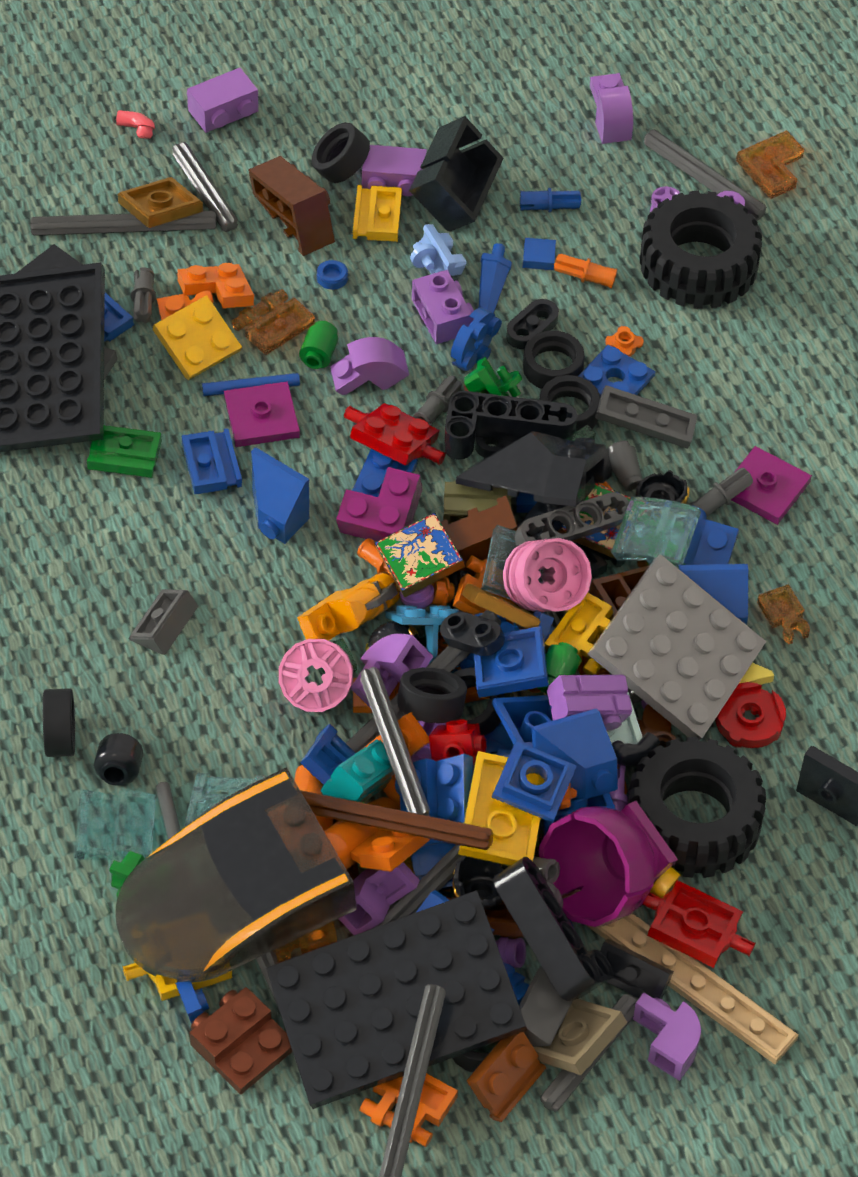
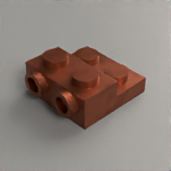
[190,987,293,1095]

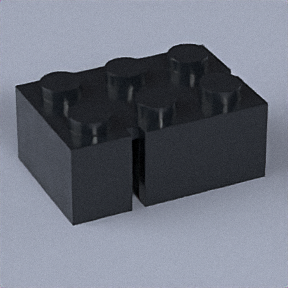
[409,116,504,232]

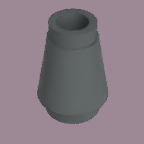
[606,440,643,492]

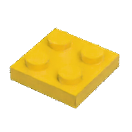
[152,295,242,380]

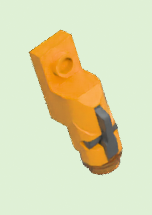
[297,572,400,641]

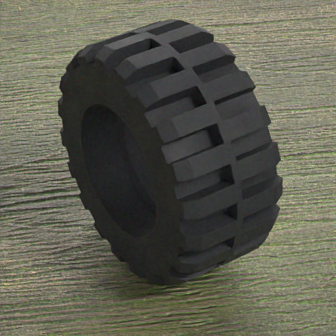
[640,191,762,309]
[627,737,766,878]

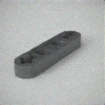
[514,492,631,546]

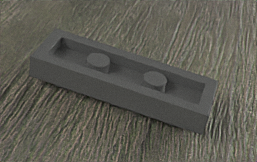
[595,385,698,449]

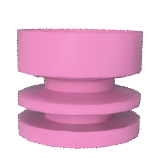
[503,538,592,612]
[278,639,354,712]

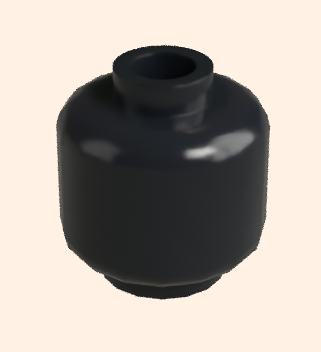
[94,733,144,786]

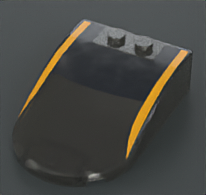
[115,767,357,983]

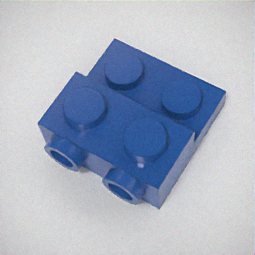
[395,754,473,823]

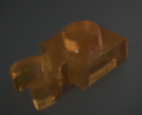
[757,584,810,644]

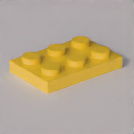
[458,751,545,866]

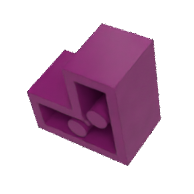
[336,467,423,542]

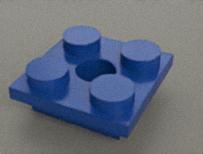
[579,345,656,397]
[492,740,577,823]

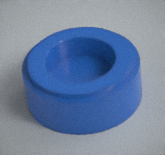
[317,260,348,290]

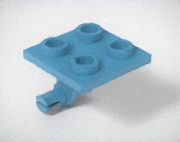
[385,605,459,673]

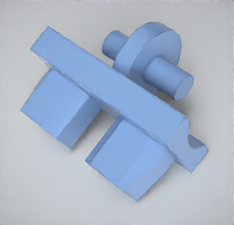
[410,224,466,276]

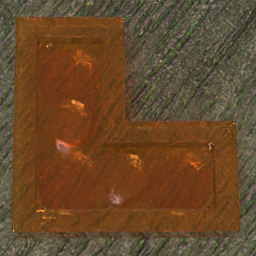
[736,130,804,199]

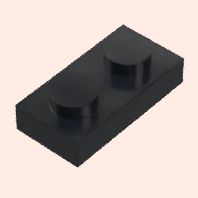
[600,939,674,999]

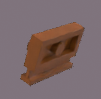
[466,1032,546,1122]

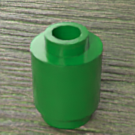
[299,321,338,369]
[538,642,582,695]

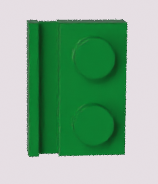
[87,425,162,478]

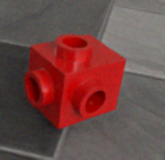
[429,719,487,765]

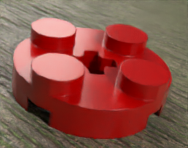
[715,682,786,748]

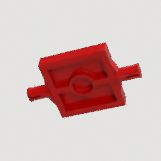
[344,403,446,466]
[642,880,756,968]

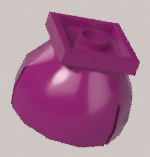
[539,801,678,927]

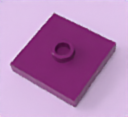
[224,381,300,447]
[731,446,812,525]

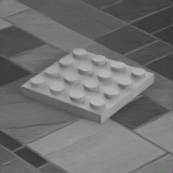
[588,554,766,741]

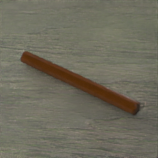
[290,790,493,850]

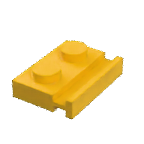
[353,185,402,242]

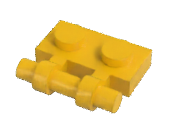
[545,593,613,675]

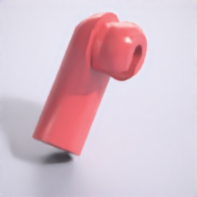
[116,110,155,139]

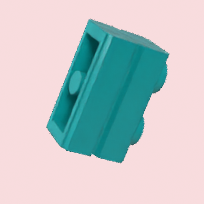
[321,739,394,803]

